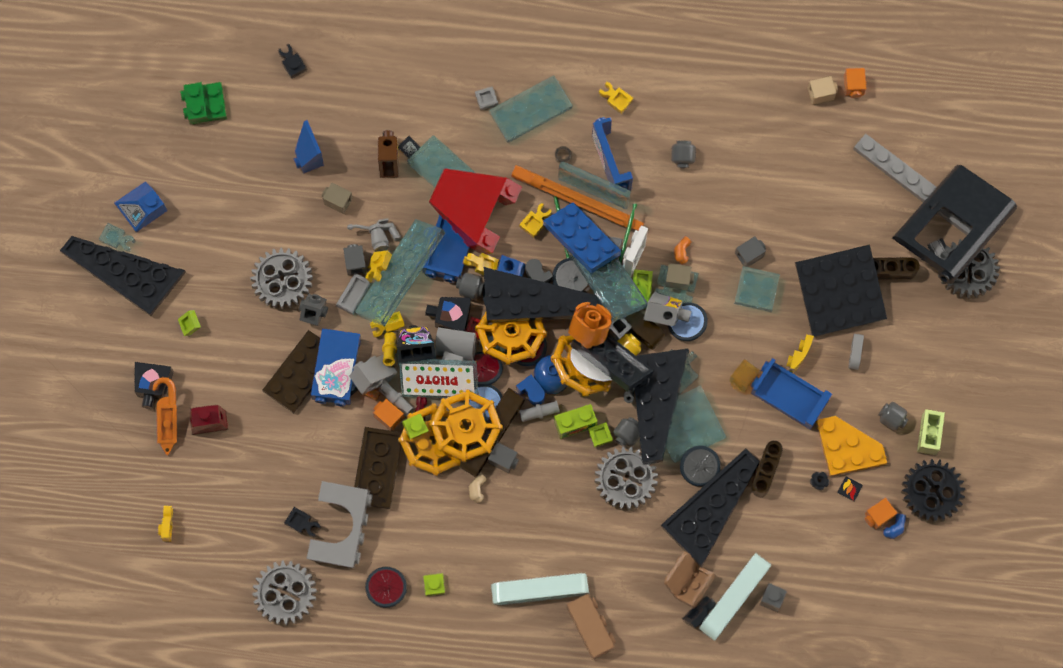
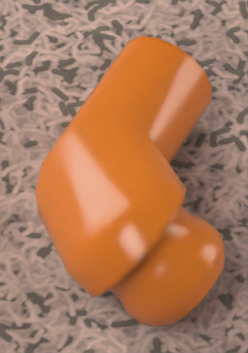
[674,236,692,265]

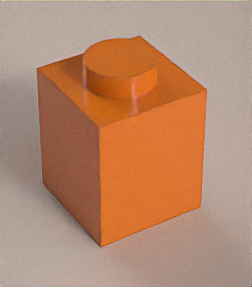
[844,68,866,98]
[373,399,404,431]
[864,498,897,530]

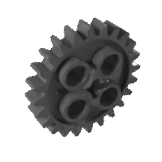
[937,239,1000,299]

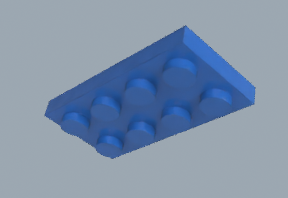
[543,202,621,273]

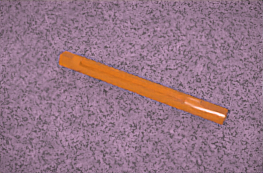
[511,165,644,231]

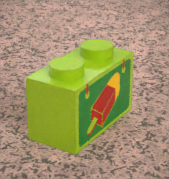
[554,404,597,439]

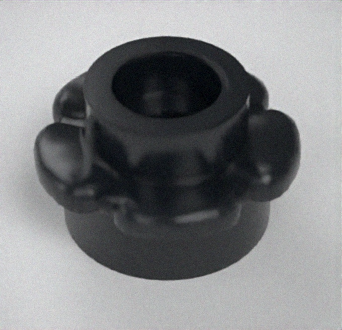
[810,472,829,490]

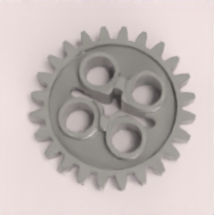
[251,248,313,309]
[595,447,658,510]
[252,560,317,625]

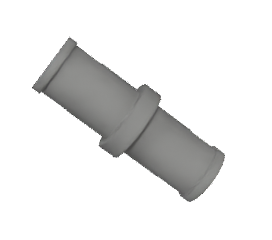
[378,382,414,417]
[519,401,560,422]

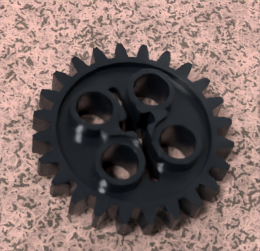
[901,459,966,523]

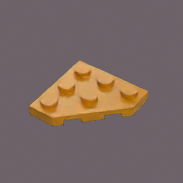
[816,416,887,477]

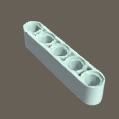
[699,553,771,641]
[491,573,589,605]

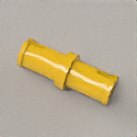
[382,332,397,366]

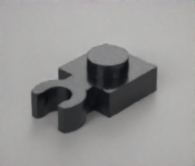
[278,44,307,79]
[284,507,321,538]
[682,596,716,628]

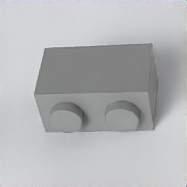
[349,355,397,394]

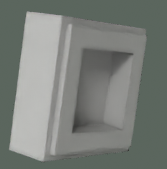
[475,86,498,111]

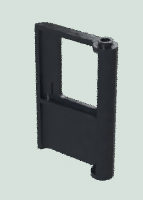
[892,165,1017,284]

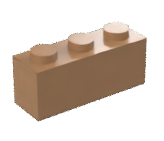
[566,594,616,660]

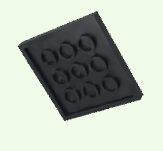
[794,244,887,337]

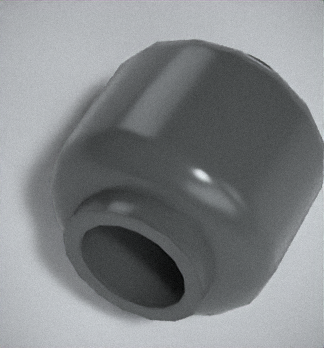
[671,141,696,168]
[456,273,485,300]
[878,402,908,431]
[614,417,640,447]

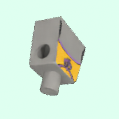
[644,292,692,326]

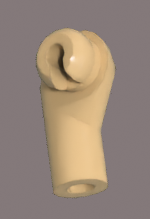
[469,473,487,503]

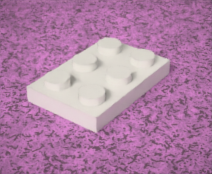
[622,226,648,279]

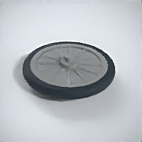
[552,258,592,291]

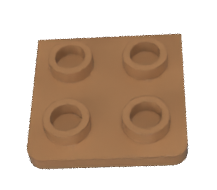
[664,551,716,608]

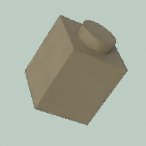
[322,183,353,214]
[665,263,694,290]

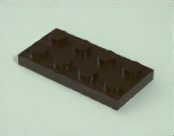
[262,330,320,414]
[354,427,402,509]

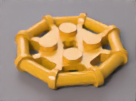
[475,312,548,365]
[550,335,612,397]
[429,389,503,462]
[398,403,465,476]

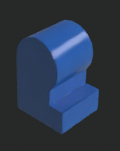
[496,255,526,277]
[516,374,545,406]

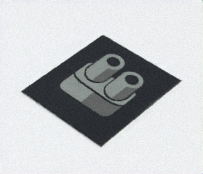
[398,136,422,159]

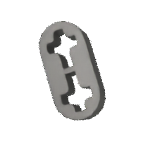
[848,334,864,370]

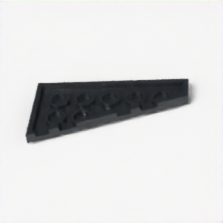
[60,236,186,316]
[484,267,602,323]
[635,348,689,465]
[661,448,759,568]

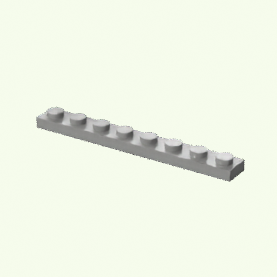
[853,134,972,235]

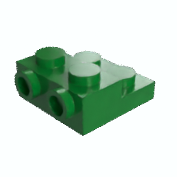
[180,82,227,125]

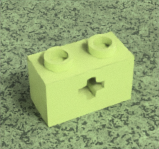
[917,409,945,455]

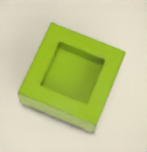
[178,310,201,336]
[402,413,428,440]
[588,422,613,448]
[423,573,445,596]

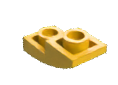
[786,334,814,373]

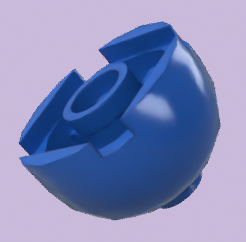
[534,355,568,394]

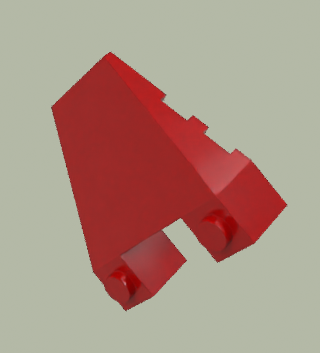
[429,168,522,254]

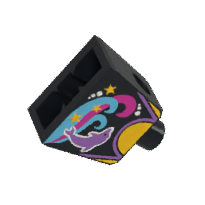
[397,325,436,363]

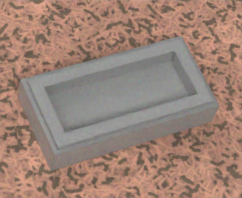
[336,273,372,315]

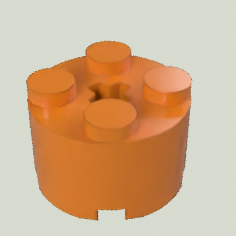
[568,302,612,348]

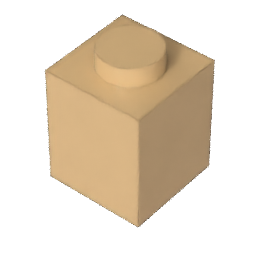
[808,76,838,105]

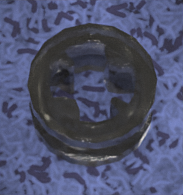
[555,146,572,165]

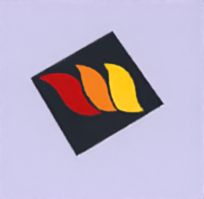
[837,476,863,502]

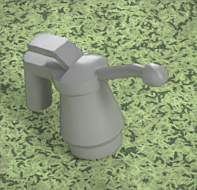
[347,218,401,252]

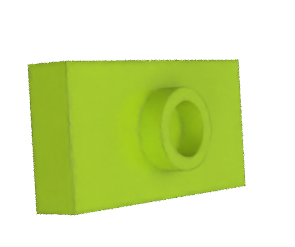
[631,269,653,309]

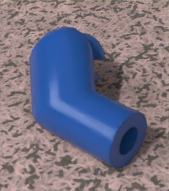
[883,514,906,539]

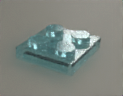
[734,266,780,312]

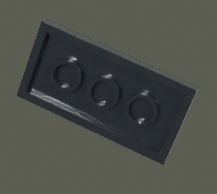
[571,334,654,392]

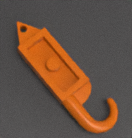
[153,377,177,455]

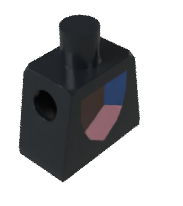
[425,297,471,332]
[135,362,174,409]

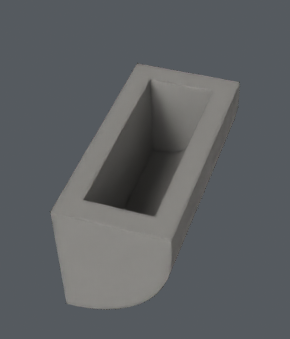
[435,327,478,361]

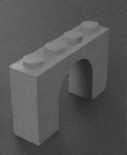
[307,481,372,568]

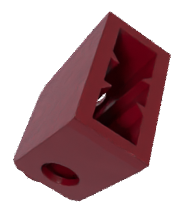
[190,405,228,435]

